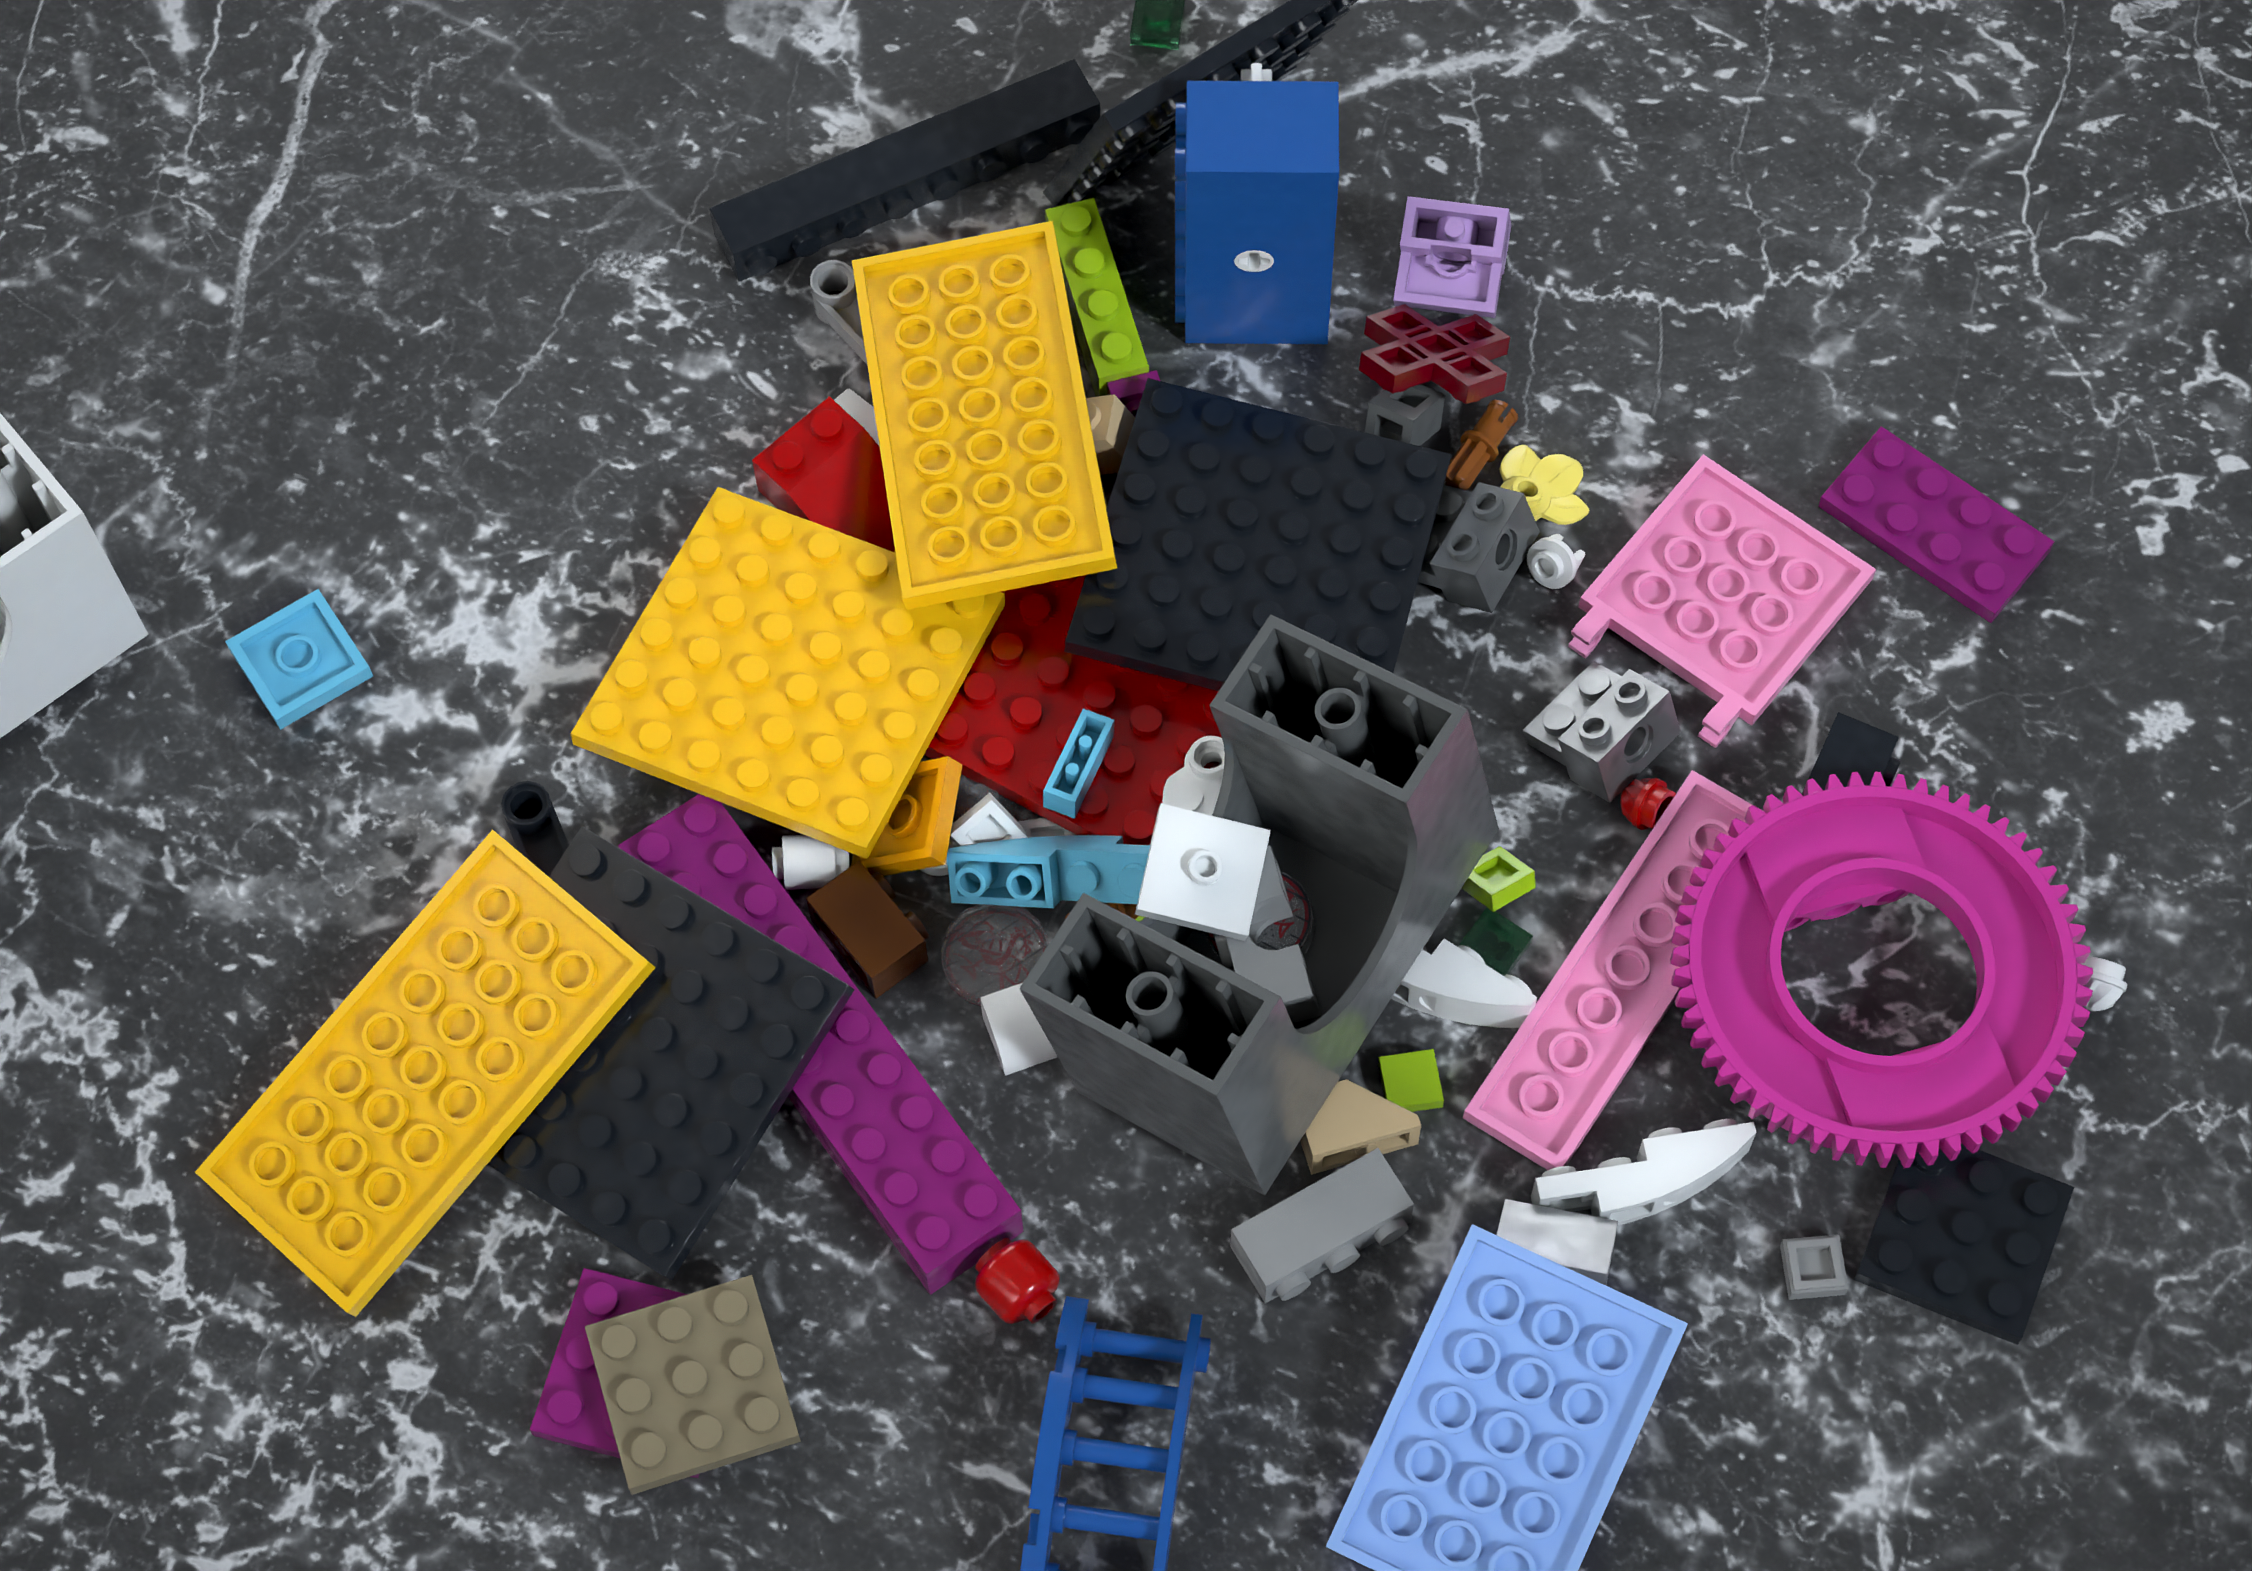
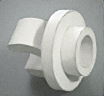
[1527,534,1585,589]

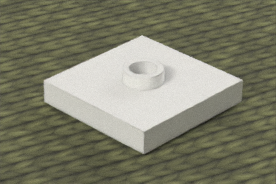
[1135,803,1271,941]

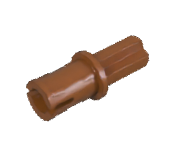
[1445,399,1518,490]

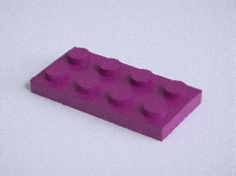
[1818,426,2055,623]

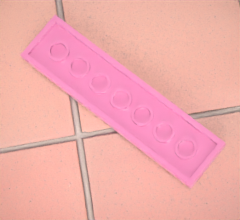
[1463,770,1764,1170]

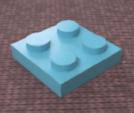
[225,589,373,730]

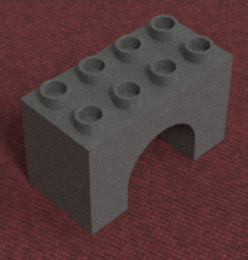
[1019,614,1499,1196]

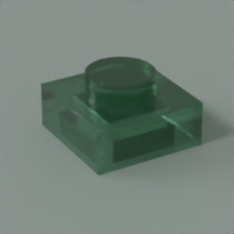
[1130,0,1185,50]

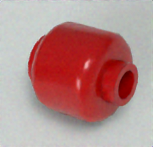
[975,1238,1060,1324]

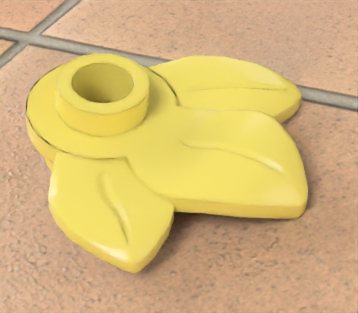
[1499,445,1590,525]

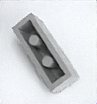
[1230,1148,1414,1304]

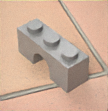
[1215,845,1321,1024]

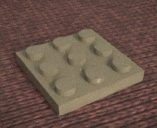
[585,1275,801,1495]

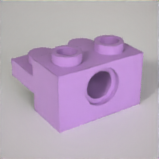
[1393,196,1511,318]

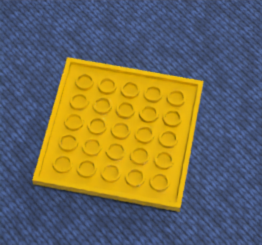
[570,487,1005,859]

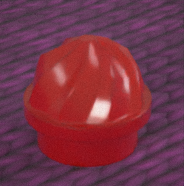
[1621,778,1676,830]

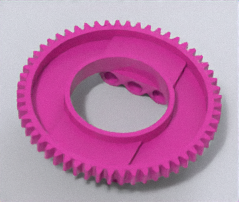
[1670,772,2093,1168]

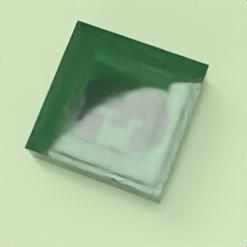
[1458,907,1533,976]

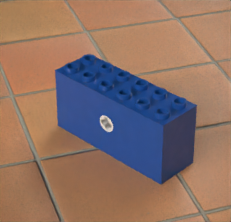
[1175,63,1339,344]

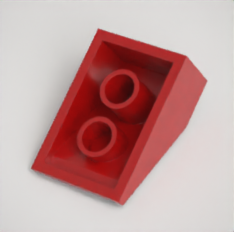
[752,396,896,553]

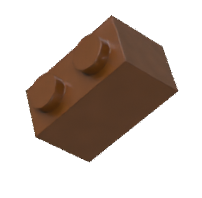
[806,861,929,999]

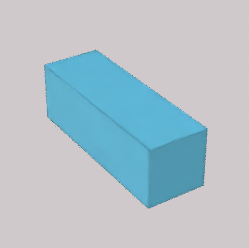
[1043,708,1114,819]

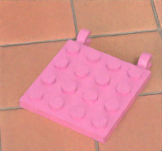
[1568,454,1876,748]

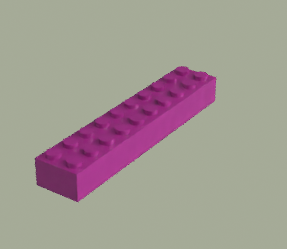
[617,794,1024,1295]

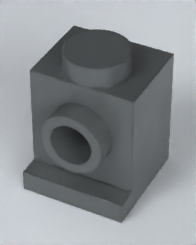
[1365,384,1445,446]

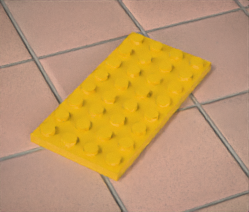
[852,221,1117,610]
[195,829,656,1317]

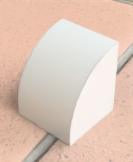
[980,983,1057,1076]

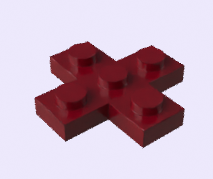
[1359,304,1510,404]

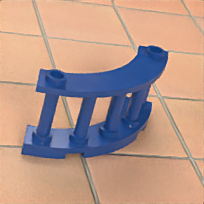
[1020,1296,1211,1571]

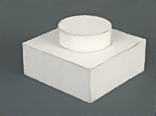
[950,792,1027,846]

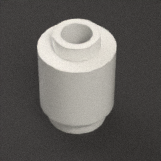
[772,835,850,890]

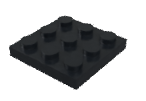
[1854,1143,2074,1345]

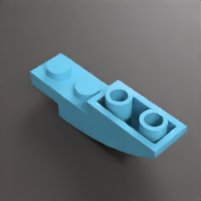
[947,835,1150,908]

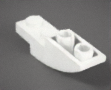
[1391,939,1537,1028]
[1531,1119,1756,1225]

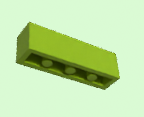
[1045,198,1149,397]

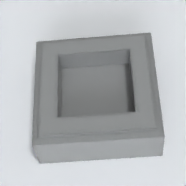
[1780,1235,1848,1300]

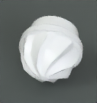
[2082,956,2128,1011]

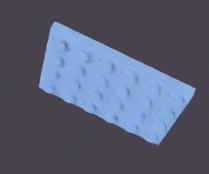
[1326,1224,1688,1571]

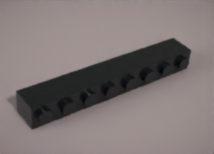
[709,59,1101,282]

